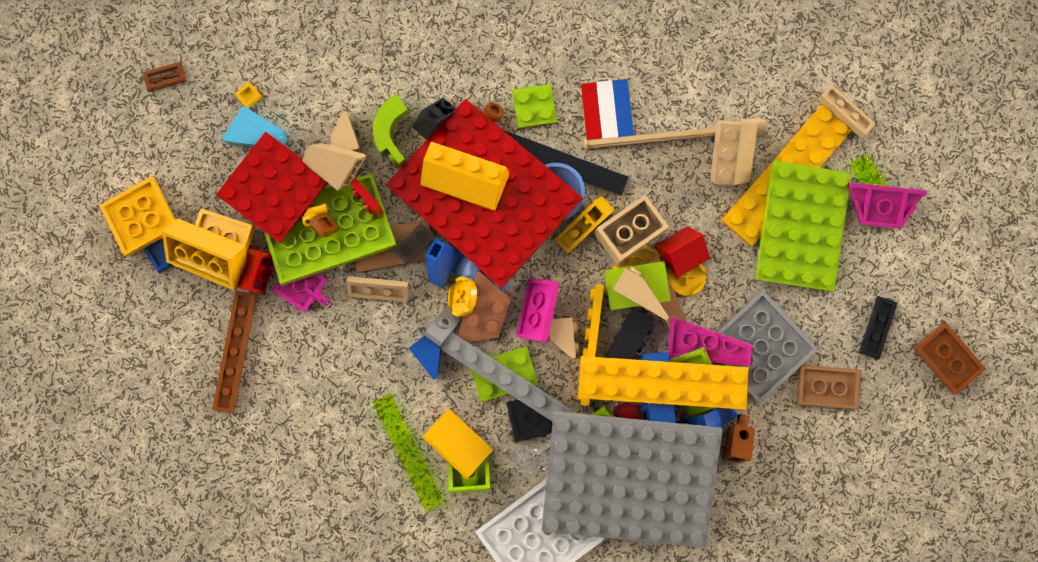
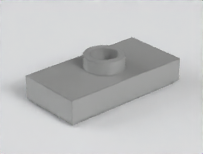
[424,306,462,346]

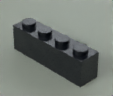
[604,307,655,360]

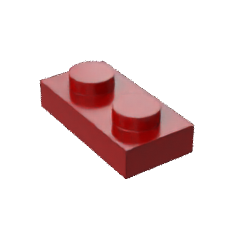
[350,178,384,218]

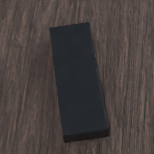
[858,296,898,360]

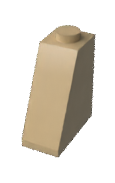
[302,143,366,191]

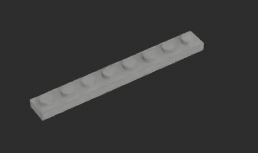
[441,332,576,422]

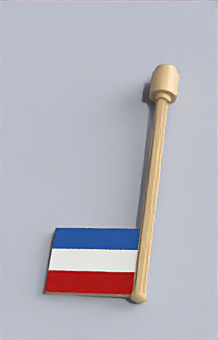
[581,79,766,151]

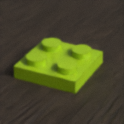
[512,84,557,129]

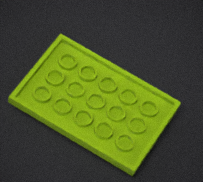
[755,161,851,292]
[264,173,397,286]

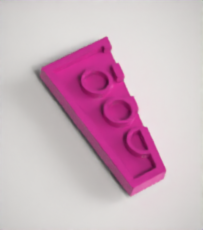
[668,317,752,366]

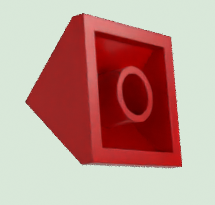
[654,226,710,279]
[237,248,273,295]

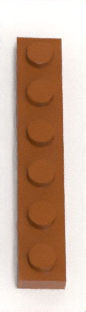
[212,290,257,413]

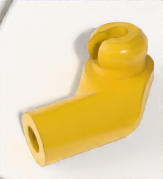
[302,204,329,227]

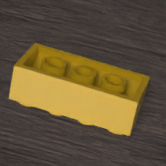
[420,142,509,211]
[162,219,247,290]

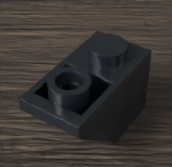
[412,98,456,140]

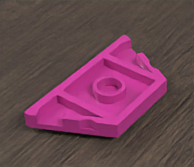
[848,182,927,228]

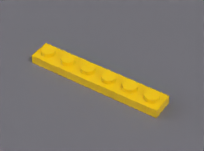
[577,284,604,406]

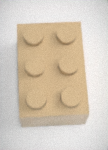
[594,195,669,266]

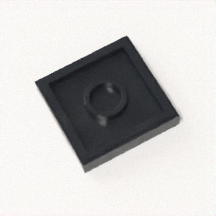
[506,400,552,442]

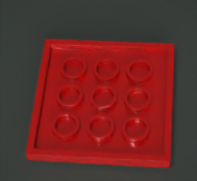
[216,131,328,244]

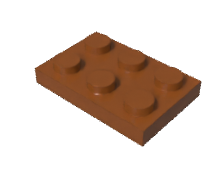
[913,322,986,395]

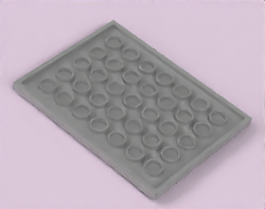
[541,411,723,548]

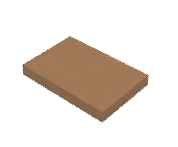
[796,365,861,410]

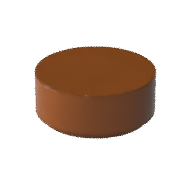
[483,103,504,122]

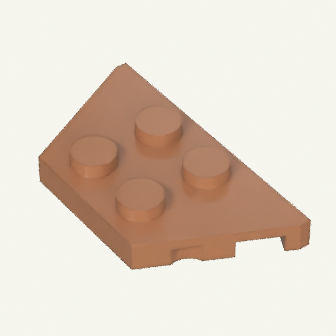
[457,269,511,342]

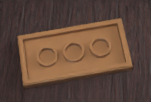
[355,220,433,273]

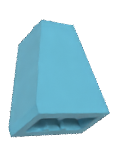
[222,106,287,148]

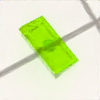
[848,152,890,186]

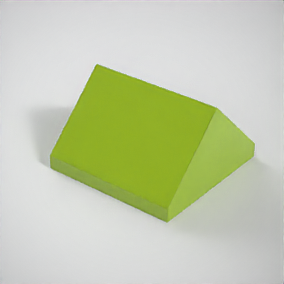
[448,456,491,493]

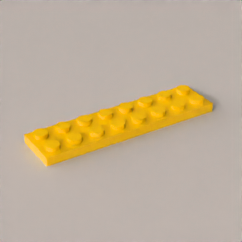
[721,104,852,246]
[578,356,749,410]

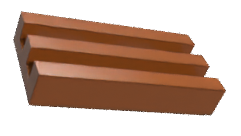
[142,62,187,92]

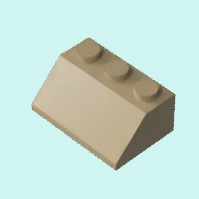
[710,120,758,185]

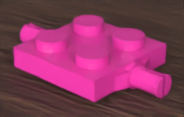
[269,263,330,313]

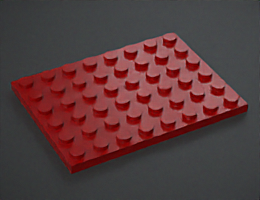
[385,98,583,289]

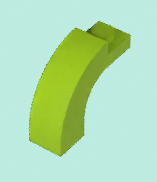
[373,94,410,167]

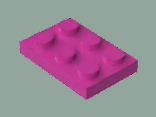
[516,278,560,343]

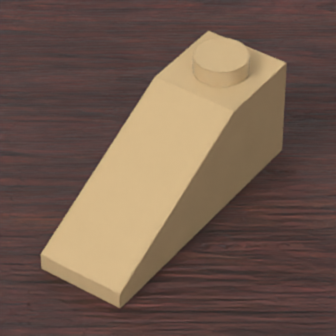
[613,267,669,321]

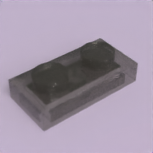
[393,222,436,265]

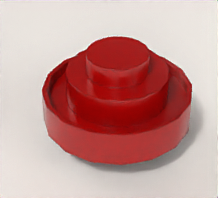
[613,402,642,420]

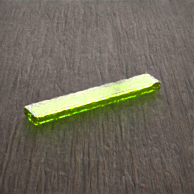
[372,393,444,511]

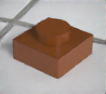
[309,213,339,237]

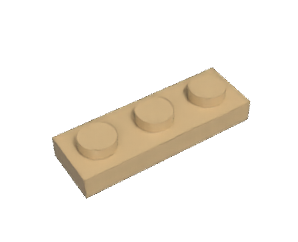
[818,84,876,139]
[347,276,408,302]

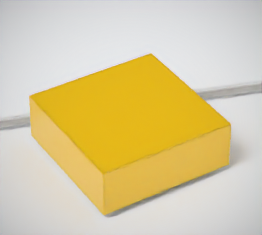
[234,81,263,109]

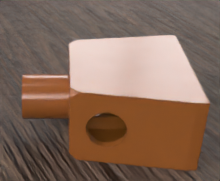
[722,414,755,463]

